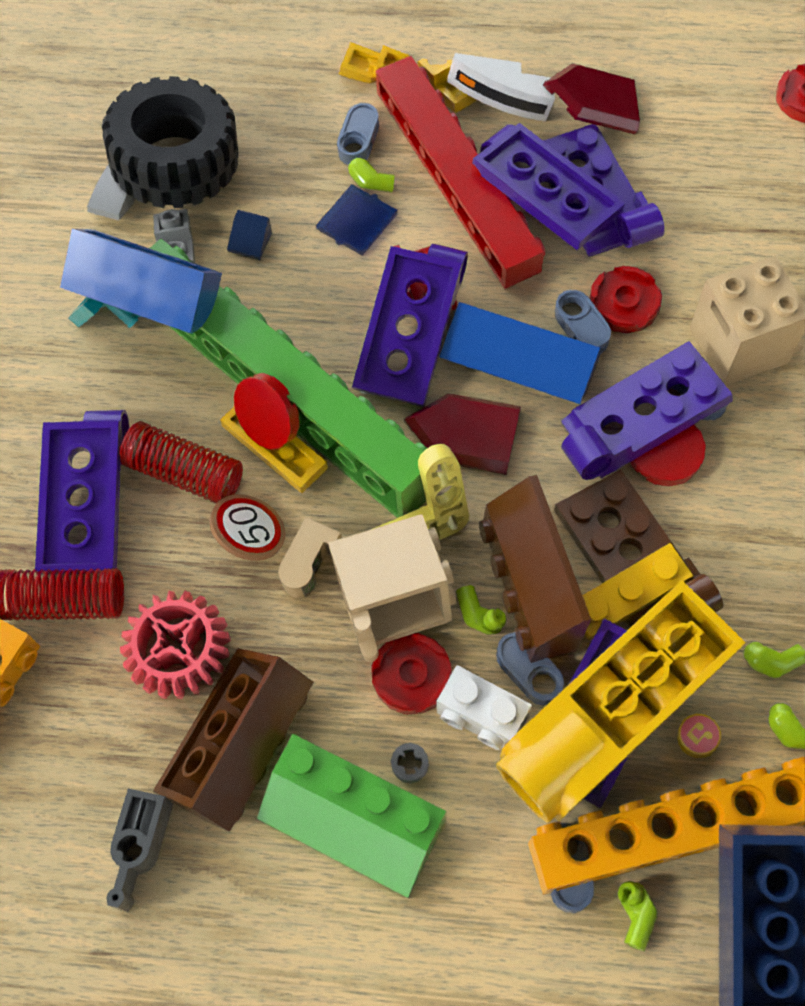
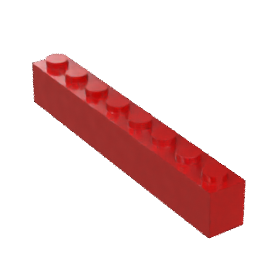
[375,56,546,289]

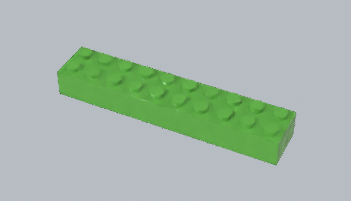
[150,239,427,518]

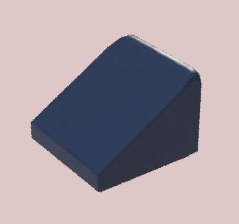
[227,210,272,260]

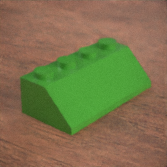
[257,734,446,898]

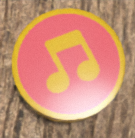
[677,714,721,758]

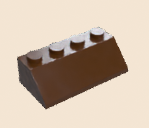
[479,475,591,663]
[153,648,314,832]

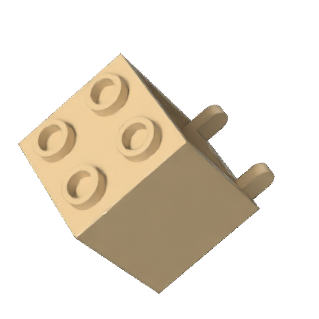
[690,256,805,386]
[328,514,457,662]

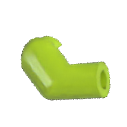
[348,158,395,192]
[456,585,507,635]
[743,642,805,678]
[768,703,805,750]
[618,881,658,952]

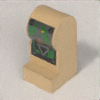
[278,517,342,598]

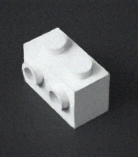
[437,665,532,750]

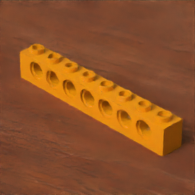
[528,757,805,895]

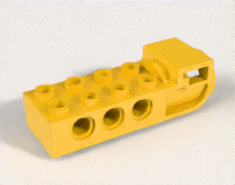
[495,580,746,823]

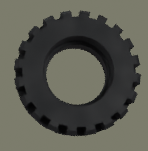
[102,76,239,209]

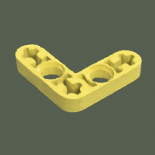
[373,444,469,540]

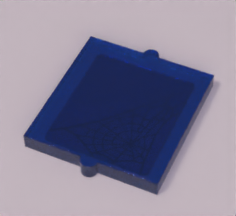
[316,184,398,256]

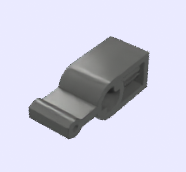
[107,788,173,912]

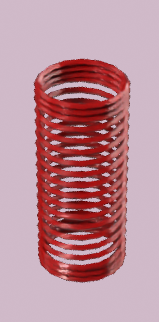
[119,421,243,503]
[0,568,124,621]

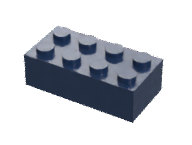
[719,824,805,1006]

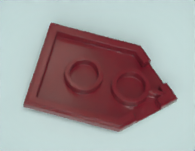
[543,63,640,135]
[404,393,521,475]

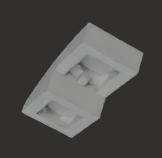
[87,164,134,220]

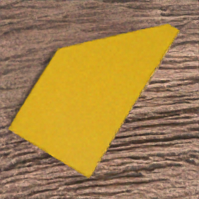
[339,42,409,83]
[418,59,478,114]

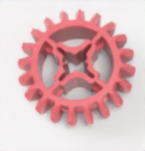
[120,590,231,699]

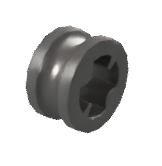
[391,743,429,783]

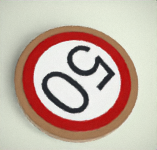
[209,494,286,561]

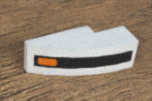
[448,53,555,122]

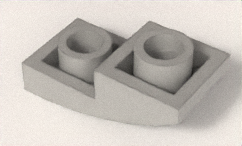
[153,209,196,264]

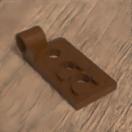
[554,469,723,627]

